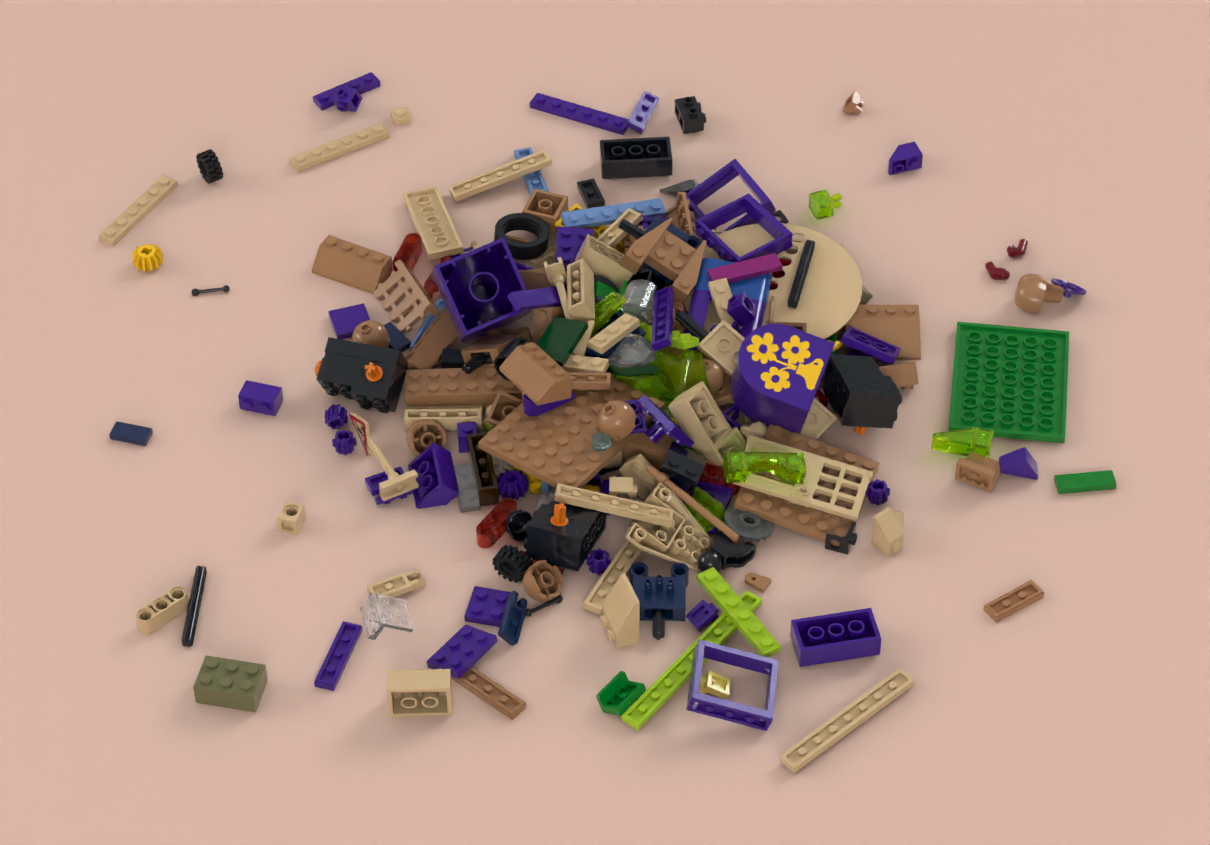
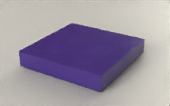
[328,303,370,339]

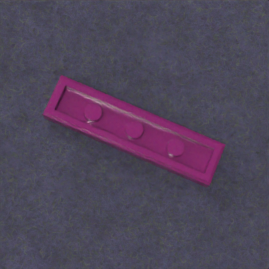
[707,253,783,284]

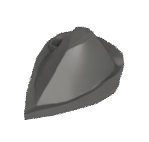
[659,179,699,196]

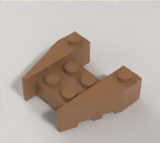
[620,218,706,303]

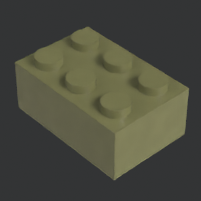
[193,655,268,712]

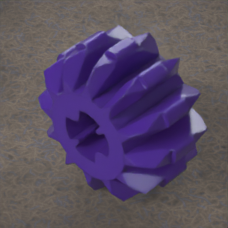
[497,468,529,501]

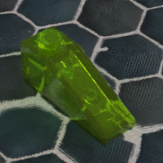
[931,427,994,458]

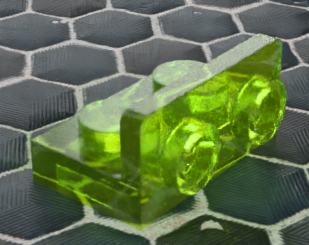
[683,486,725,532]

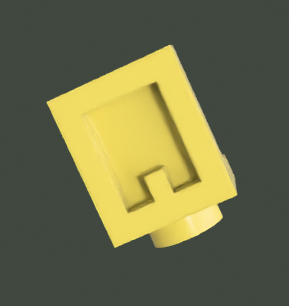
[699,671,731,699]

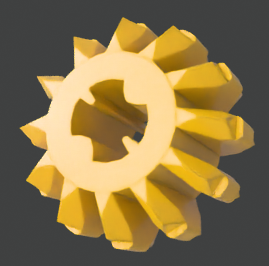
[132,243,163,273]

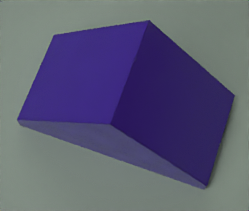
[999,447,1038,480]

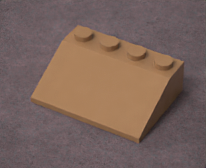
[843,304,921,360]

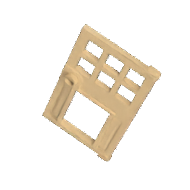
[733,435,873,521]

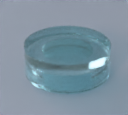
[591,433,611,451]

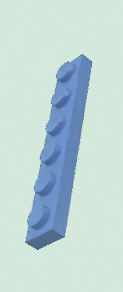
[561,198,666,228]

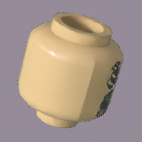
[740,419,768,443]

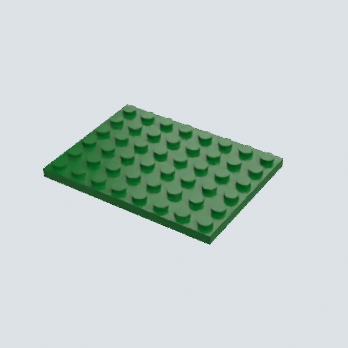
[948,322,1069,443]

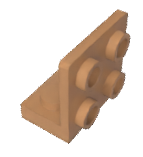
[955,452,1002,492]

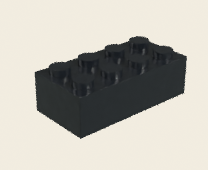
[600,137,672,179]

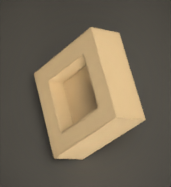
[391,107,411,126]

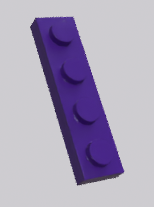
[313,72,380,110]

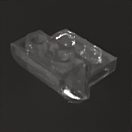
[619,280,657,325]

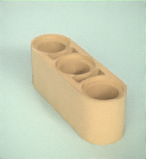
[136,586,189,635]

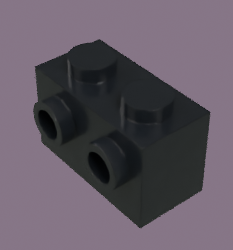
[675,96,706,134]

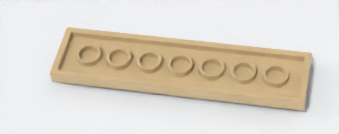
[697,320,837,440]

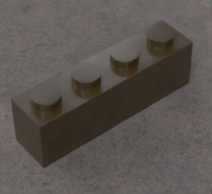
[467,432,499,506]

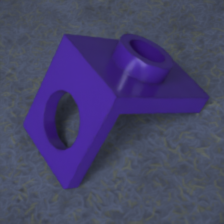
[722,405,741,431]

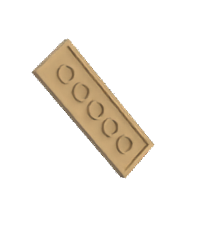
[403,186,464,260]

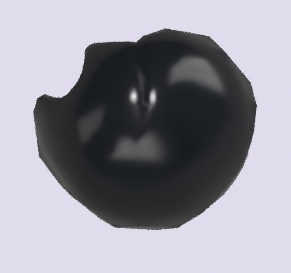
[505,509,532,542]

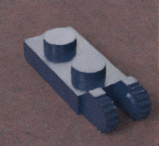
[498,591,528,646]

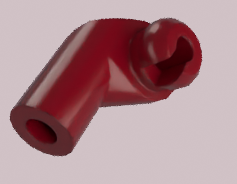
[1007,239,1028,258]
[985,262,1010,280]

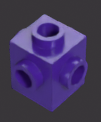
[332,86,363,112]

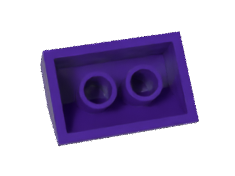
[408,443,459,509]

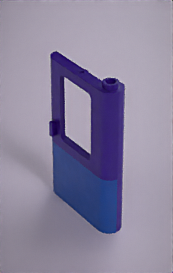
[683,258,772,351]

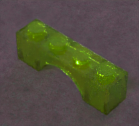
[723,451,807,484]

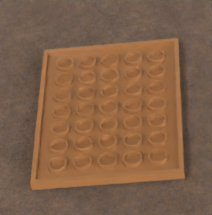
[478,376,665,488]

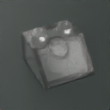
[608,333,657,367]

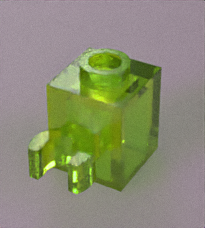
[809,189,843,220]

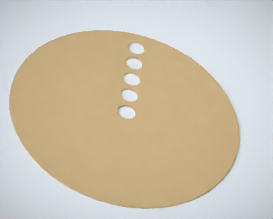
[683,223,862,339]

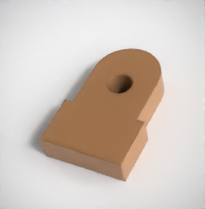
[745,573,772,593]

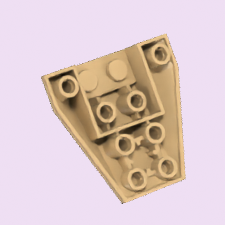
[625,482,714,572]

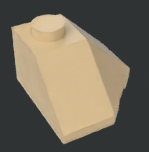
[701,427,746,481]
[871,507,904,557]

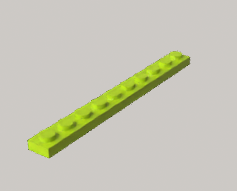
[622,590,763,731]

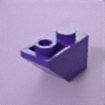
[888,142,923,175]

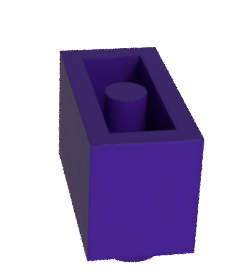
[238,380,283,416]

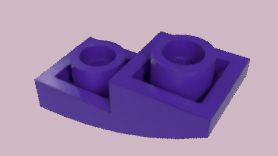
[624,400,646,434]

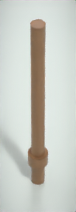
[645,464,740,542]

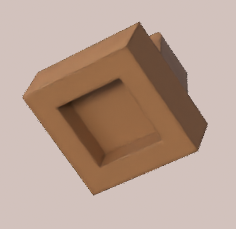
[843,91,864,115]

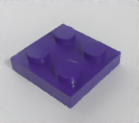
[464,586,511,627]

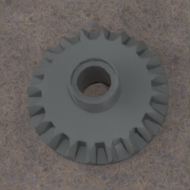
[723,505,774,542]

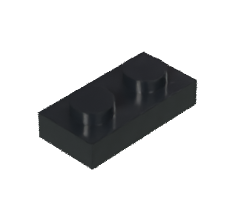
[577,178,605,208]

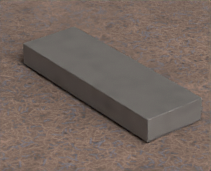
[454,463,480,513]

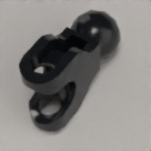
[697,530,756,572]

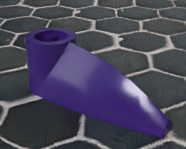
[523,392,576,416]

